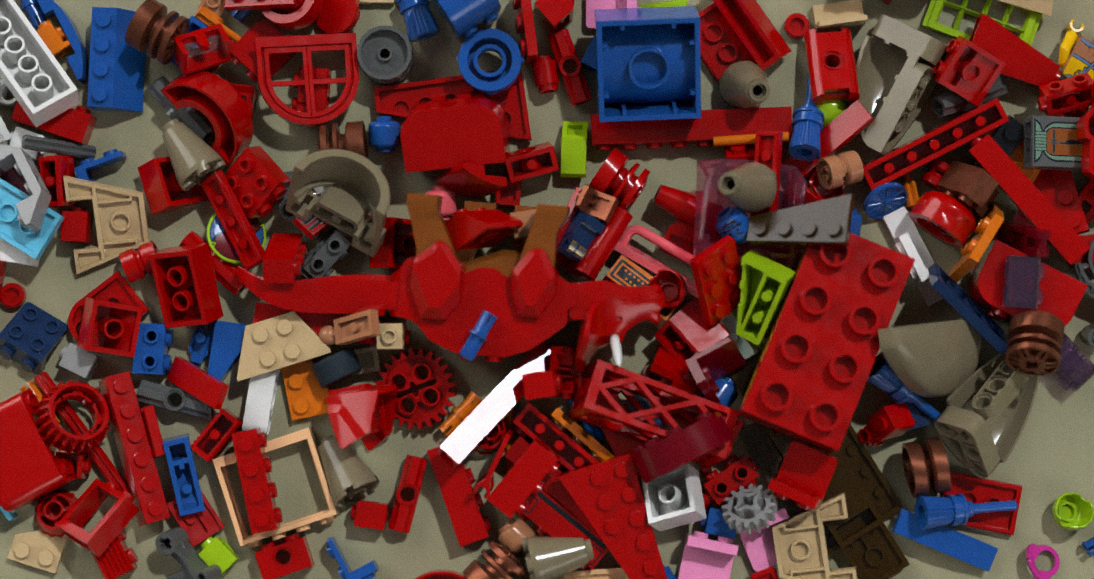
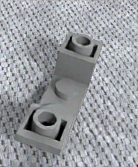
[0,144,51,233]

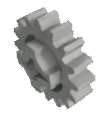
[722,484,778,535]

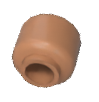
[498,518,535,555]

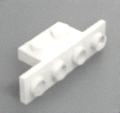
[882,207,944,306]

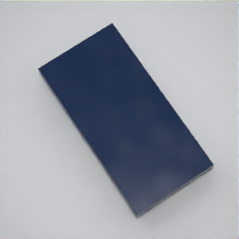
[928,263,1007,355]

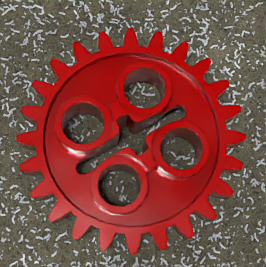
[376,348,458,429]

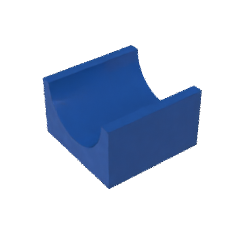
[594,6,701,122]

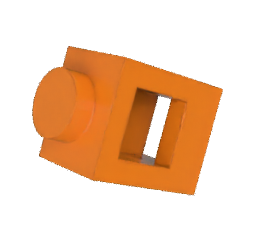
[36,20,73,60]

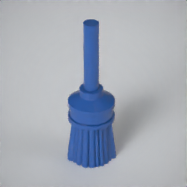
[396,0,440,43]
[788,72,824,161]
[867,352,941,422]
[914,494,1017,530]

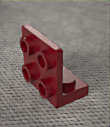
[685,337,746,403]

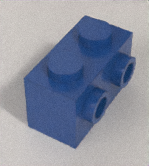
[132,323,174,375]

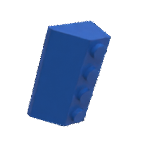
[87,7,146,113]

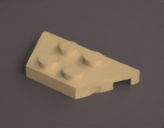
[237,311,332,381]

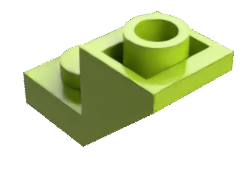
[561,121,588,178]

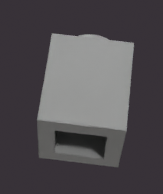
[59,343,102,379]

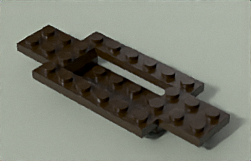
[731,359,910,579]

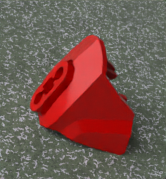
[323,384,398,450]

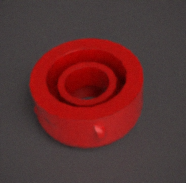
[261,0,324,30]
[909,191,976,249]

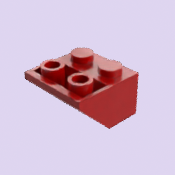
[534,0,574,33]
[654,297,731,373]

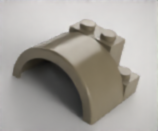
[285,149,390,257]

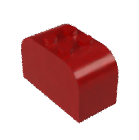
[400,93,510,173]
[968,240,1088,326]

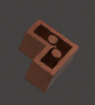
[937,160,999,217]

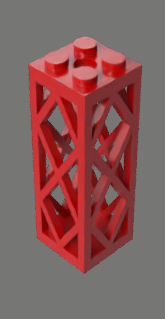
[569,359,739,466]

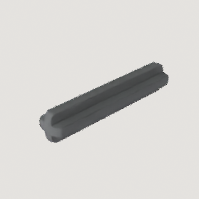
[21,135,96,159]

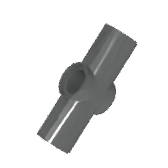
[148,75,213,142]
[137,380,215,420]

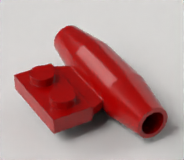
[653,184,745,264]

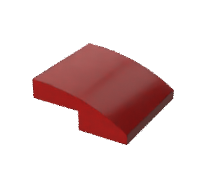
[436,163,507,199]
[650,343,698,395]

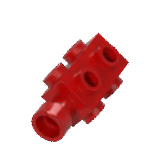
[1037,73,1094,117]
[702,454,759,511]

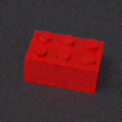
[149,243,223,328]

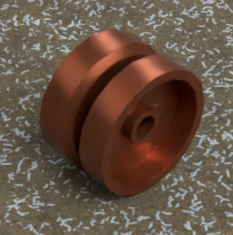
[902,437,951,498]

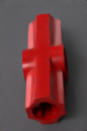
[547,29,592,107]
[179,231,246,296]
[388,454,428,533]

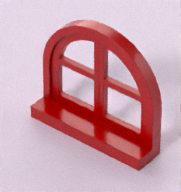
[254,33,359,126]

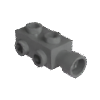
[301,228,351,279]

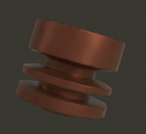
[125,0,190,65]
[318,121,369,159]
[1005,310,1065,376]
[463,540,530,579]

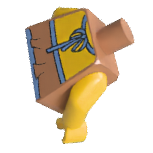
[1058,19,1094,81]

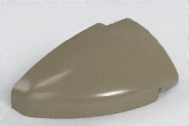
[856,14,948,155]
[878,319,981,399]
[934,351,1040,479]

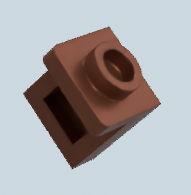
[575,184,619,224]

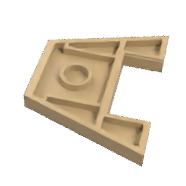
[63,175,150,274]
[772,492,858,579]

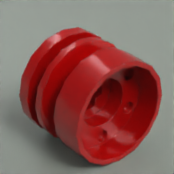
[589,148,650,210]

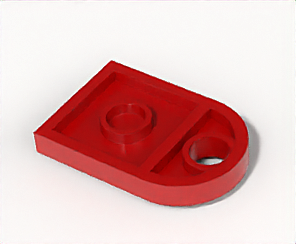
[68,271,150,341]

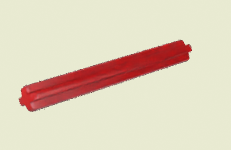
[34,372,130,493]

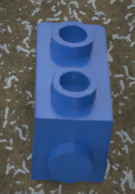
[74,149,127,182]
[325,536,379,579]

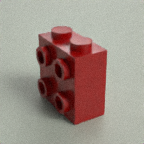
[225,146,291,219]

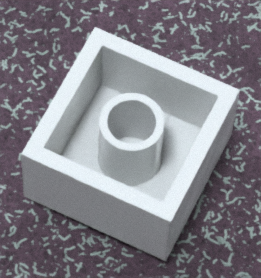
[641,463,707,531]

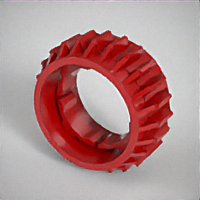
[35,380,112,454]

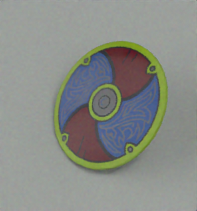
[207,212,266,264]

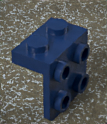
[0,302,68,375]

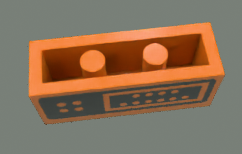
[603,254,677,329]

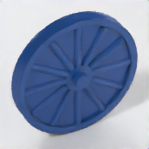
[864,182,907,219]

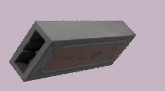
[1023,115,1083,171]

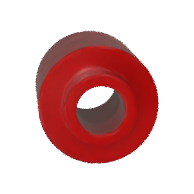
[531,56,560,94]

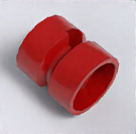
[119,241,159,283]

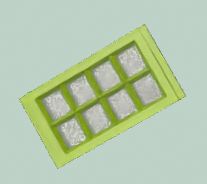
[921,0,1043,46]

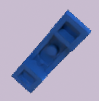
[37,0,88,84]

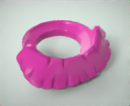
[1026,543,1060,579]

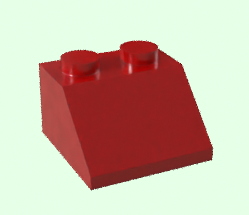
[138,156,208,215]
[445,207,523,250]
[369,217,417,271]
[77,297,143,357]

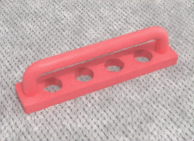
[614,225,699,299]

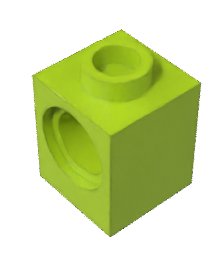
[198,536,241,575]

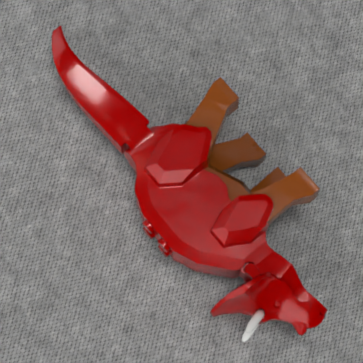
[237,193,665,373]

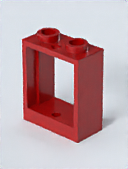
[56,478,139,557]

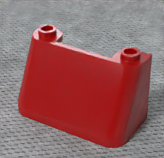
[0,389,76,512]

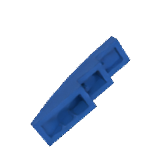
[892,508,998,572]

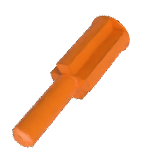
[195,5,241,42]
[901,172,919,209]

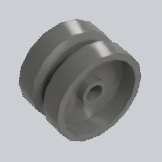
[357,26,414,85]

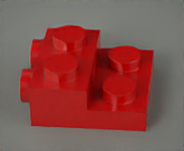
[932,35,1006,107]

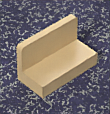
[812,0,868,32]

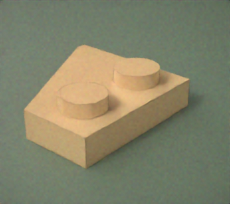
[7,530,69,574]

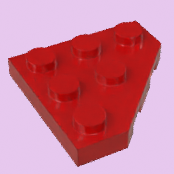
[1011,170,1089,246]

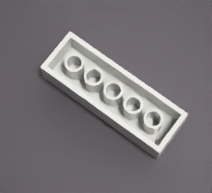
[0,0,80,127]

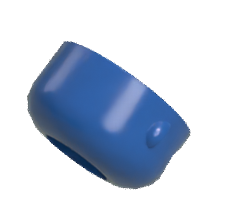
[455,28,525,95]

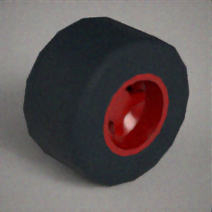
[312,347,362,388]

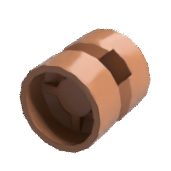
[816,150,864,190]

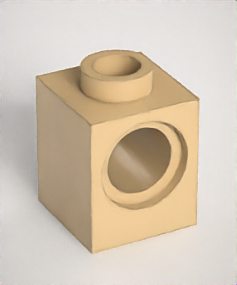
[377,323,405,350]

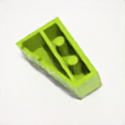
[736,249,796,346]

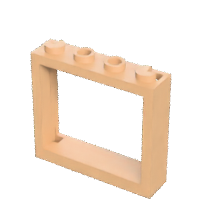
[212,427,339,549]

